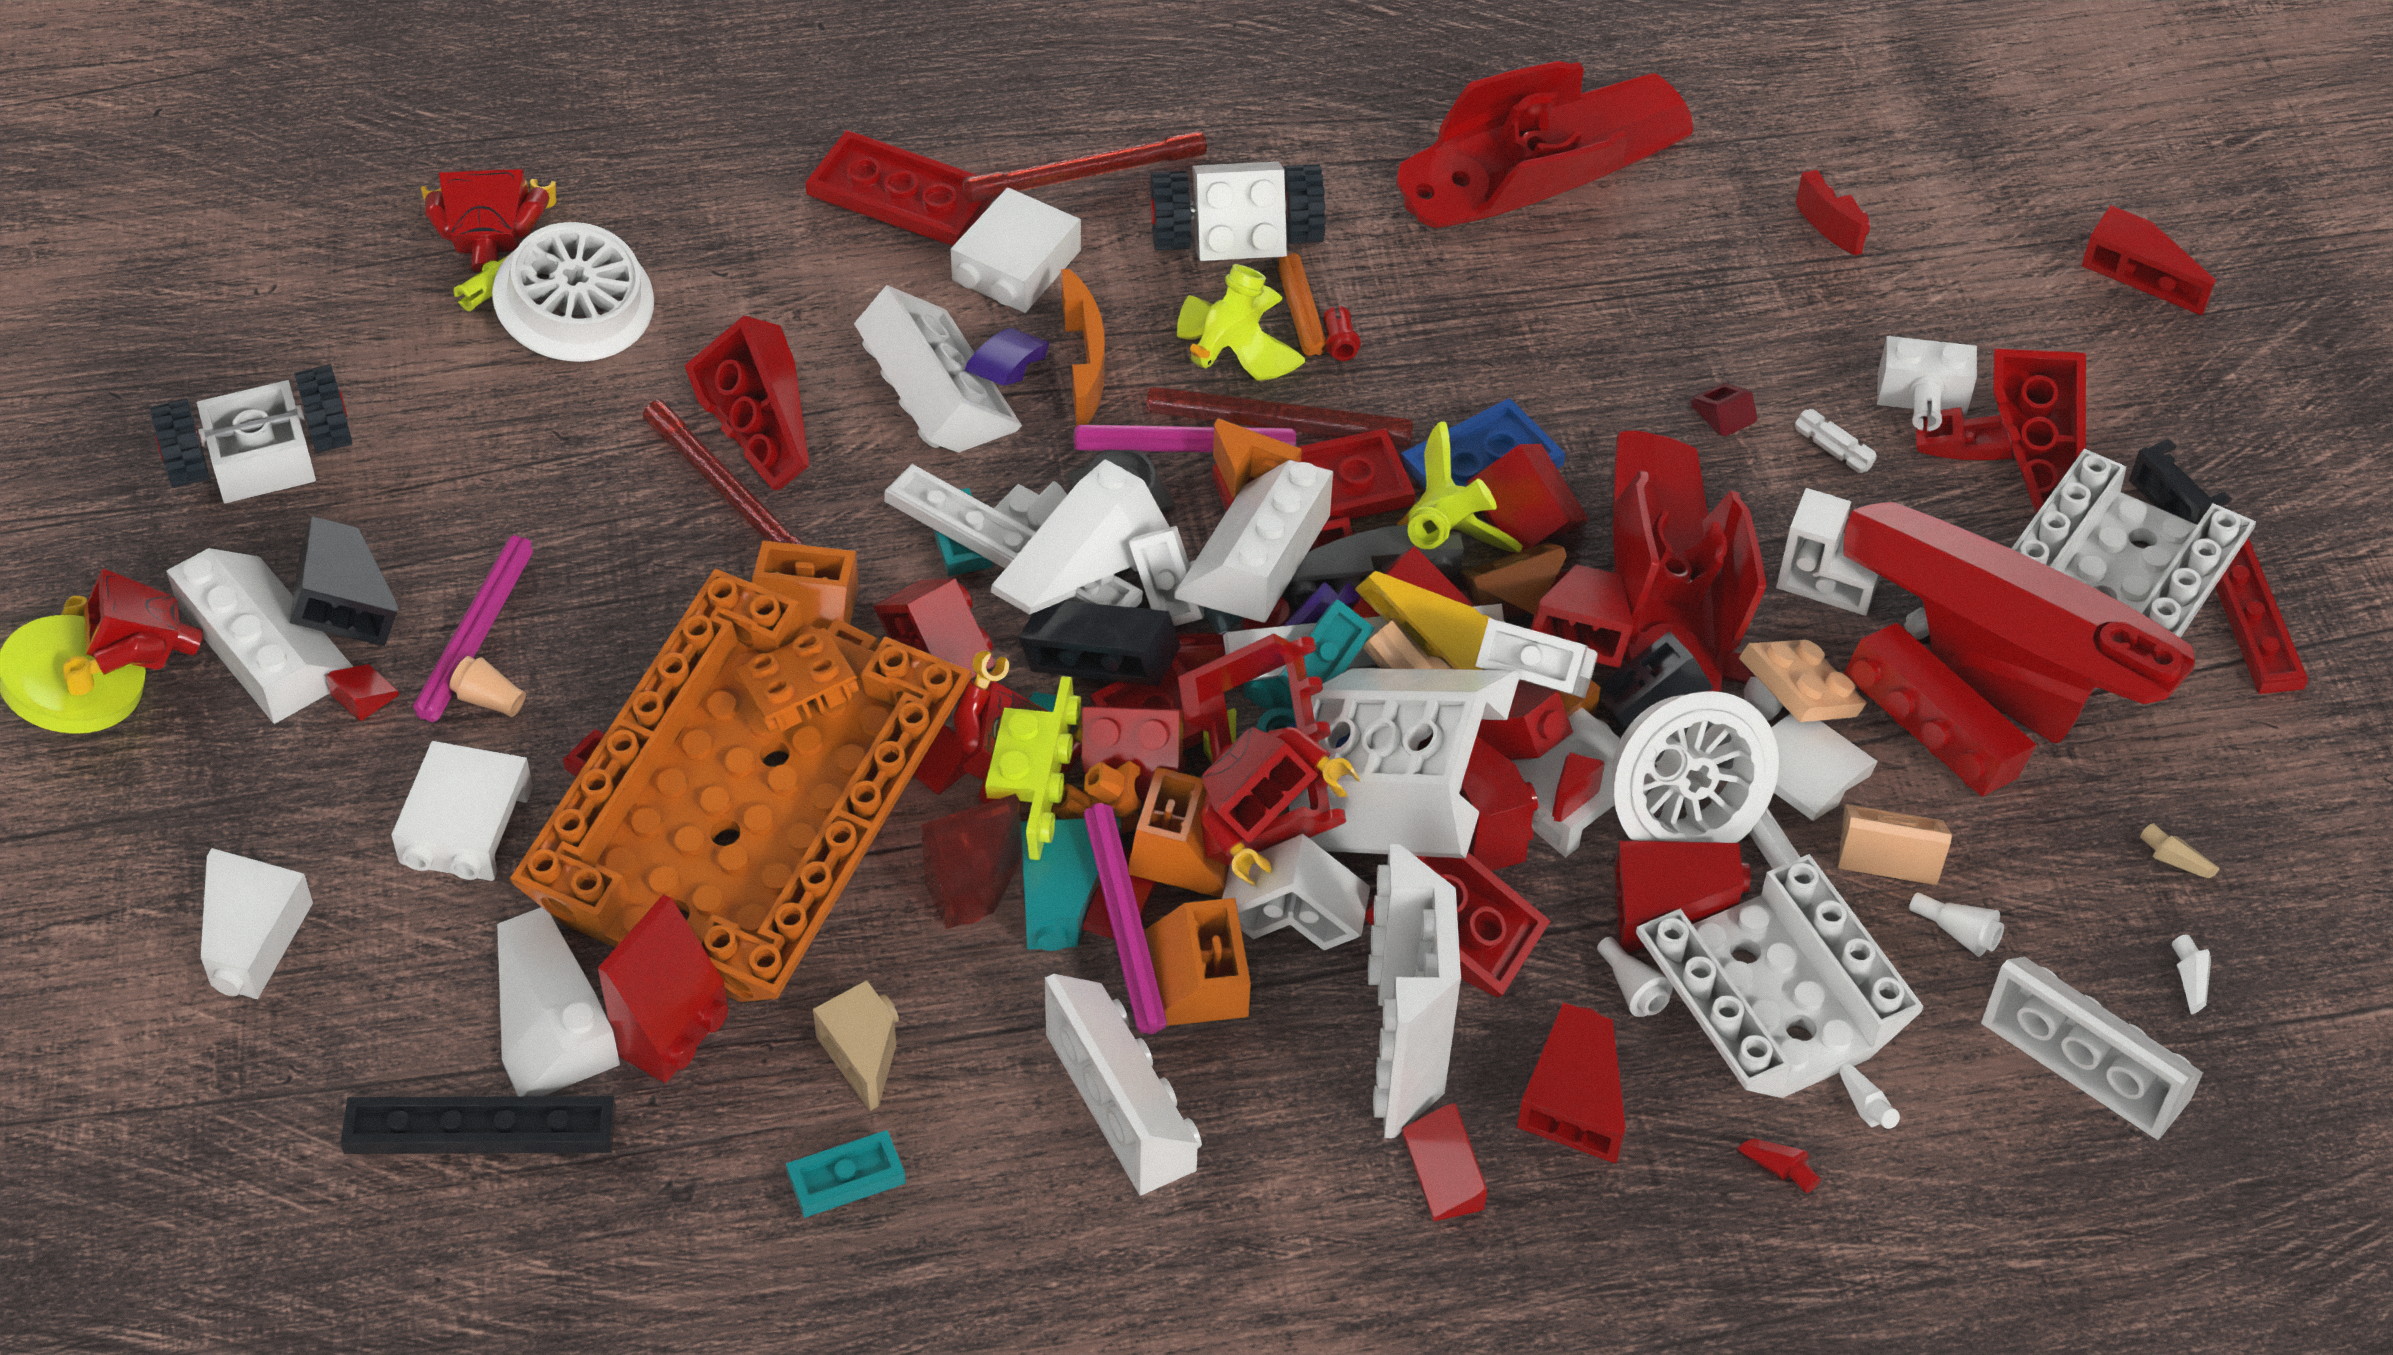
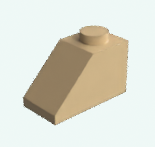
[813,980,899,1111]

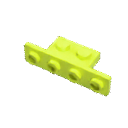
[985,676,1081,860]

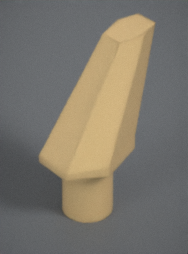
[2140,823,2220,878]

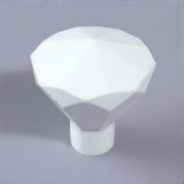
[1744,676,1783,720]

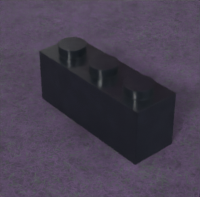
[1018,600,1181,686]

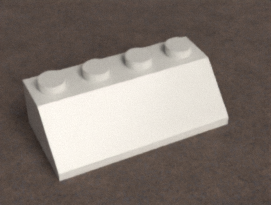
[854,285,1022,453]
[1175,460,1333,623]
[166,548,353,724]
[1981,957,2203,1140]
[1045,974,1202,1196]

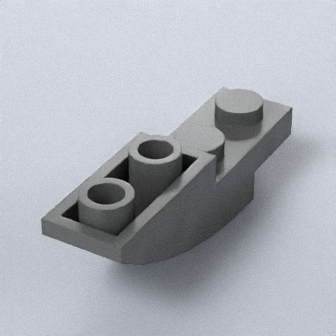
[1281,525,1464,608]

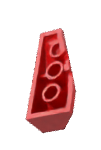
[684,315,810,491]
[1993,348,2086,514]

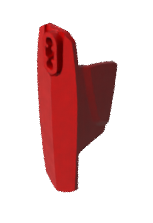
[1396,61,1693,228]
[1613,430,1766,692]
[1843,502,2195,744]

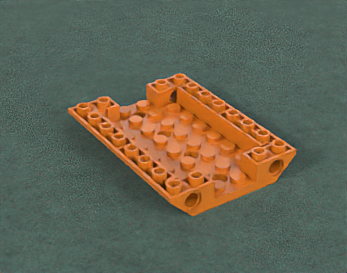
[510,568,972,1002]

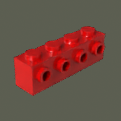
[1843,622,2037,797]

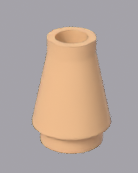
[449,656,526,717]

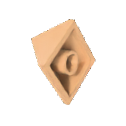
[1838,804,1952,885]

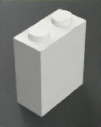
[950,187,1081,313]

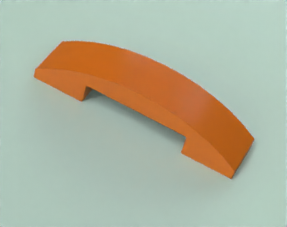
[1061,269,1105,426]

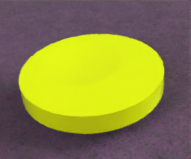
[0,615,146,734]

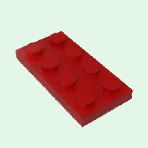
[805,130,998,246]
[1212,428,1416,521]

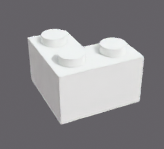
[1776,488,1881,616]
[1222,834,1370,950]

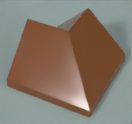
[1461,542,1567,621]

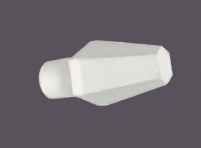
[2172,935,2211,1015]
[1840,1062,1900,1129]

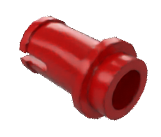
[1323,306,1361,361]

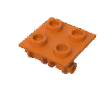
[736,627,859,733]

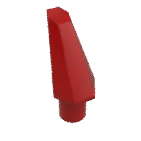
[1737,1138,1821,1194]

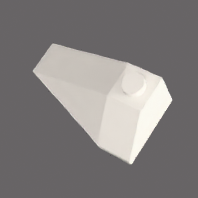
[991,459,1169,615]
[497,907,620,1096]

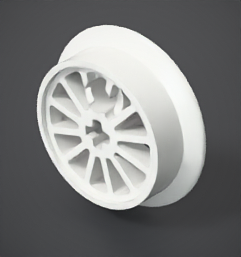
[492,222,654,362]
[1612,691,1779,843]

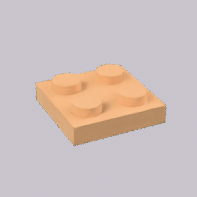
[1739,640,1867,722]

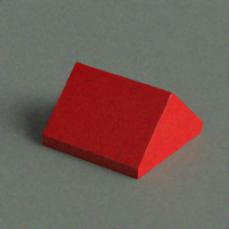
[1466,443,1590,555]

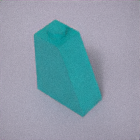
[1021,817,1121,951]

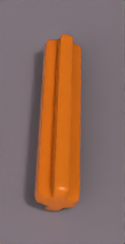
[1277,252,1326,357]

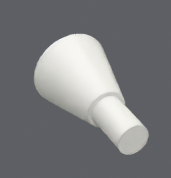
[1909,892,2004,957]
[1597,937,1673,1017]

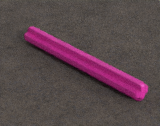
[1073,425,1296,452]
[413,535,533,722]
[1084,803,1167,1035]

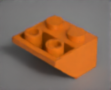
[752,540,859,630]
[1128,767,1229,898]
[1144,898,1251,1026]

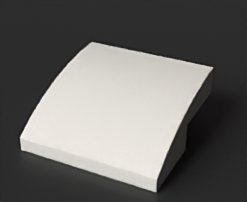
[1771,713,1878,821]

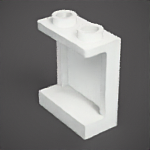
[1475,618,1598,698]
[1510,707,1648,858]
[391,741,533,881]

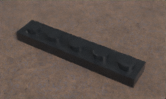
[340,1096,616,1154]

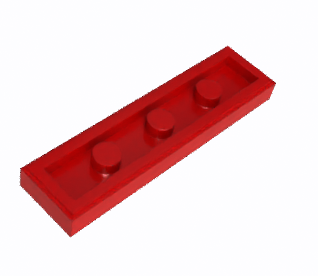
[2215,537,2308,694]

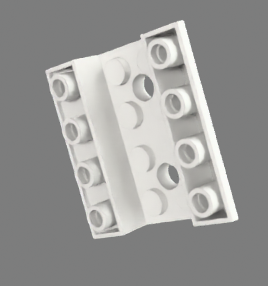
[2011,449,2256,638]
[1289,668,1520,858]
[1368,844,1461,1138]
[1636,854,1923,1098]

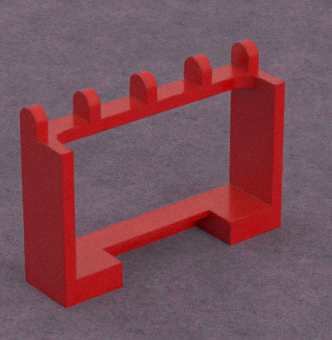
[1178,633,1346,866]

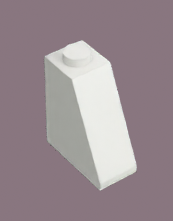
[201,848,313,999]

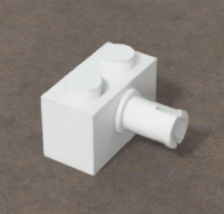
[1877,336,1977,431]

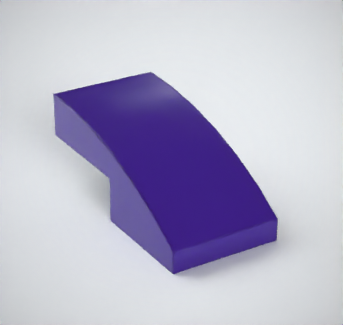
[965,327,1049,386]
[1284,582,1361,626]

